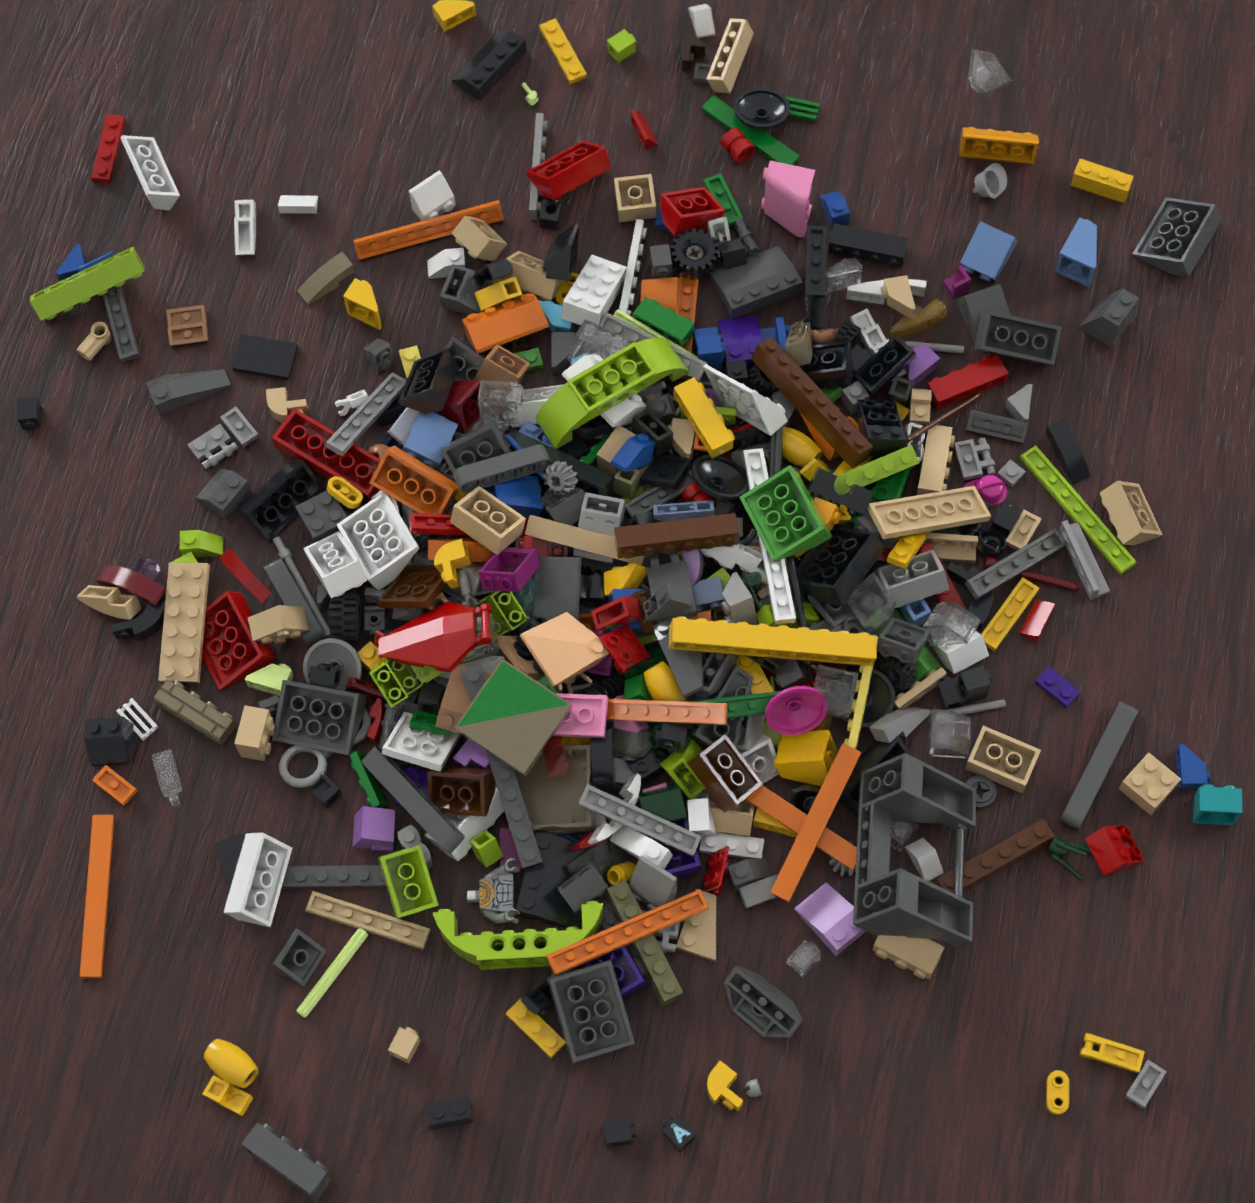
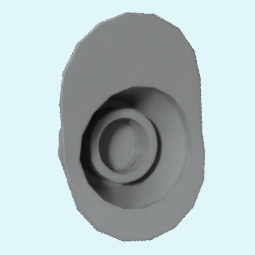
[972,163,1007,199]

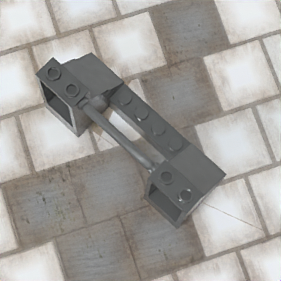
[853,753,976,947]

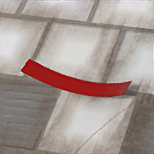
[219,548,272,603]

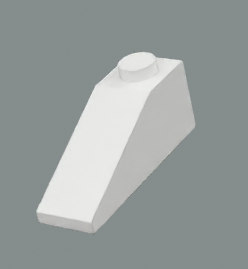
[610,825,673,869]

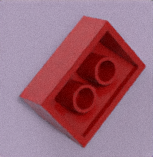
[659,187,726,235]

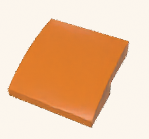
[641,277,681,315]

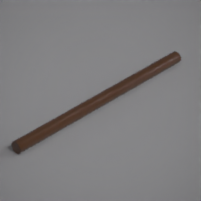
[906,393,980,443]

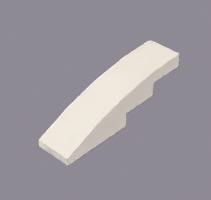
[846,279,926,305]
[849,309,906,382]

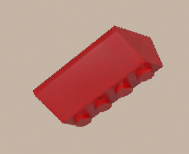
[526,140,611,200]

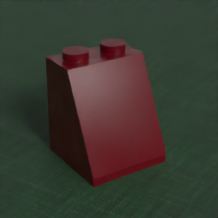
[434,380,486,434]

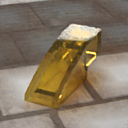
[889,298,947,339]

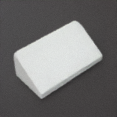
[278,195,318,214]

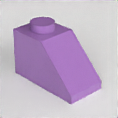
[908,342,940,387]

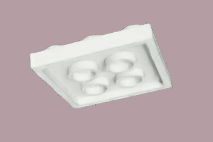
[382,712,461,772]

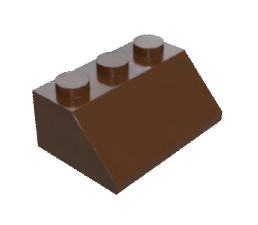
[687,734,763,813]
[427,766,495,817]

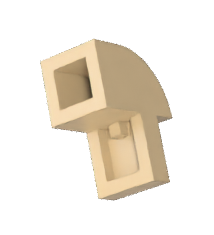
[266,387,309,423]
[909,388,932,425]

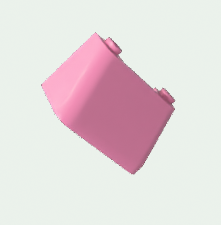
[761,161,815,238]

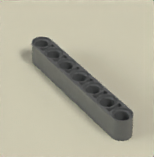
[1060,701,1139,830]
[361,746,465,854]

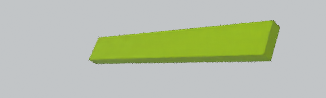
[1020,445,1137,575]

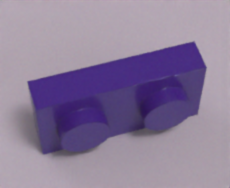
[1035,666,1080,709]

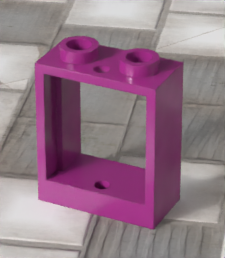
[479,547,540,592]

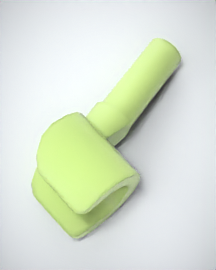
[522,83,538,106]

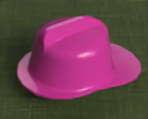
[963,475,1007,506]

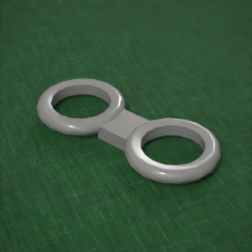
[279,708,372,788]

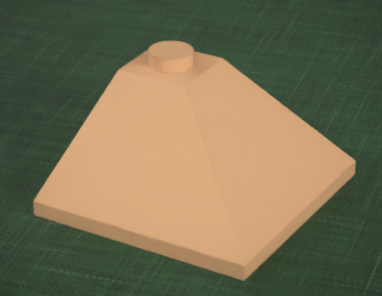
[520,612,609,687]

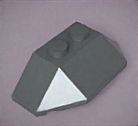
[701,619,740,694]
[724,966,803,1038]

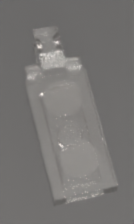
[151,749,182,806]

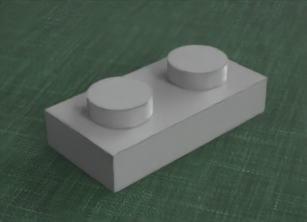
[220,407,259,448]
[1125,1060,1167,1109]

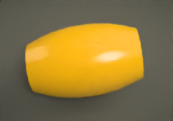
[782,427,822,468]
[643,661,688,702]
[204,1039,259,1088]

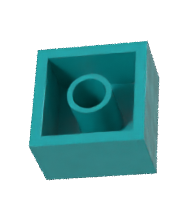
[1192,784,1242,825]

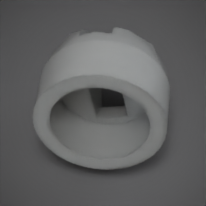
[745,1079,762,1097]

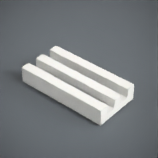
[116,698,158,741]

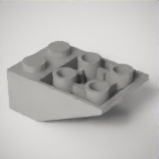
[573,492,625,564]

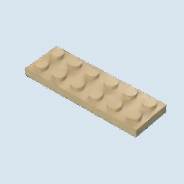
[867,486,991,539]
[158,562,210,683]

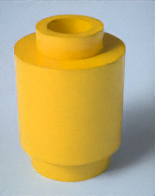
[607,861,636,885]

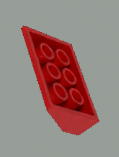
[202,590,276,691]

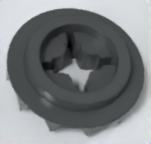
[965,775,997,808]

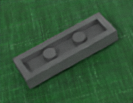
[966,410,1029,443]

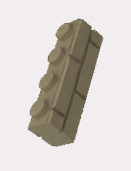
[153,680,236,746]

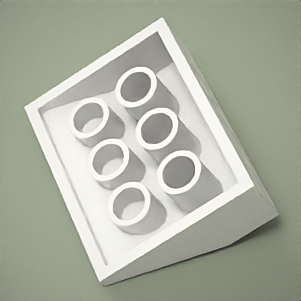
[703,364,788,436]
[337,492,419,591]

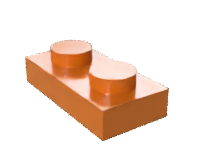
[92,765,137,806]

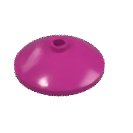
[765,686,827,735]

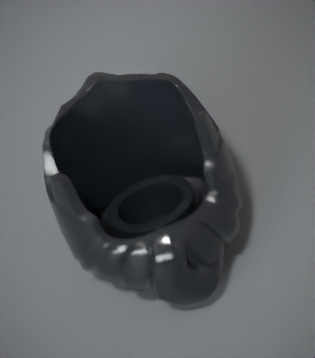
[790,785,820,815]

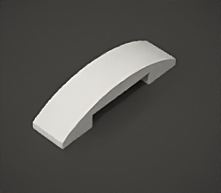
[587,773,641,845]

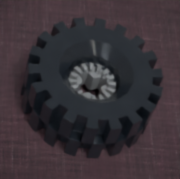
[671,228,719,280]

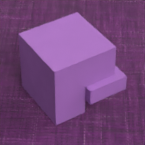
[453,739,492,770]
[353,806,395,853]

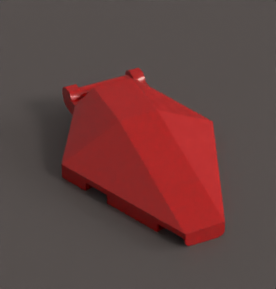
[378,601,492,673]

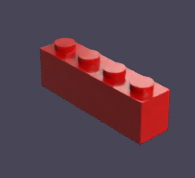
[927,355,1009,411]

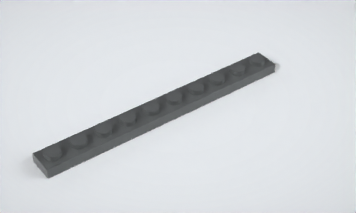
[461,664,543,869]

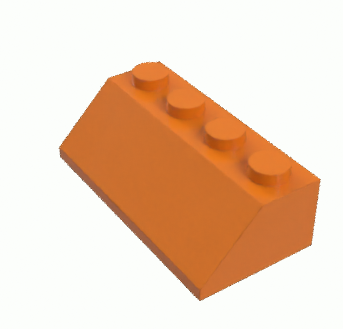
[462,293,549,354]
[369,446,459,514]

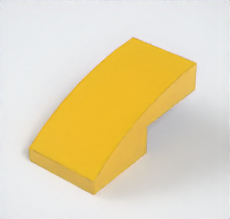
[202,1075,253,1116]

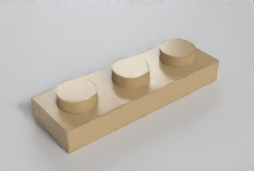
[893,667,947,711]

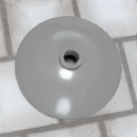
[303,638,362,690]

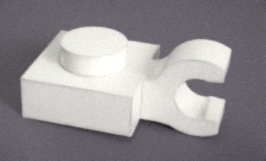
[335,389,368,416]

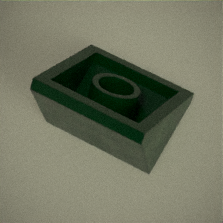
[638,784,687,823]

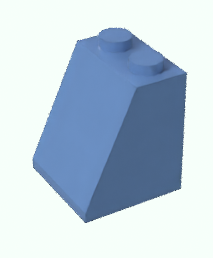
[1055,217,1097,287]
[960,221,1018,282]
[402,412,458,470]

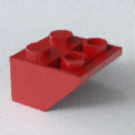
[1085,824,1144,876]

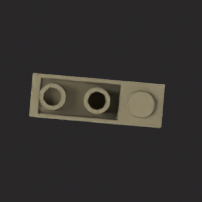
[785,321,812,366]

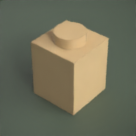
[388,1027,421,1064]

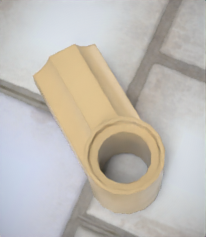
[76,322,112,361]

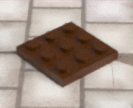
[377,565,457,609]

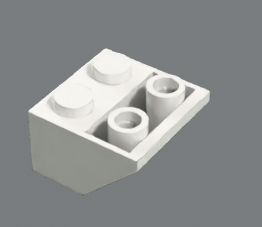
[930,623,989,674]

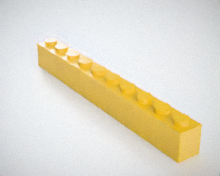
[669,617,877,666]

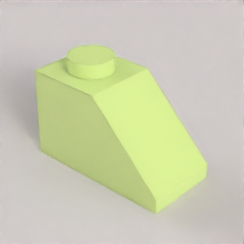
[245,664,294,696]

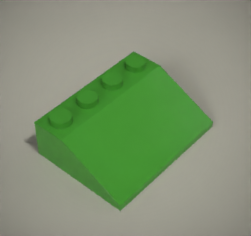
[739,465,832,562]

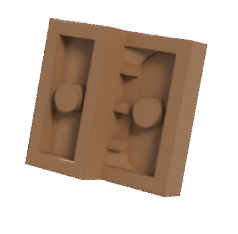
[166,305,208,346]

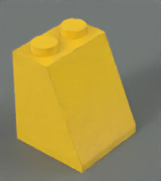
[774,730,838,787]

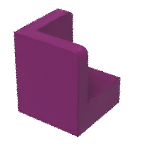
[943,266,971,299]

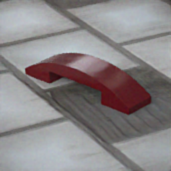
[96,564,166,605]

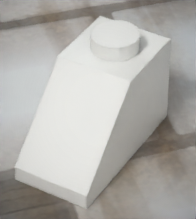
[427,248,466,279]

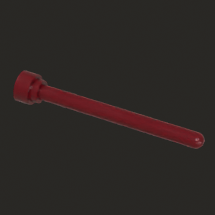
[983,556,1079,591]

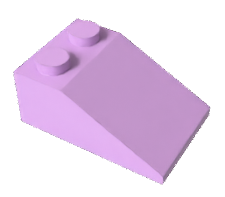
[794,883,866,956]

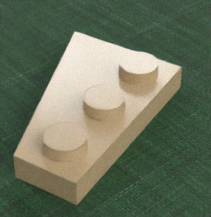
[676,889,716,962]

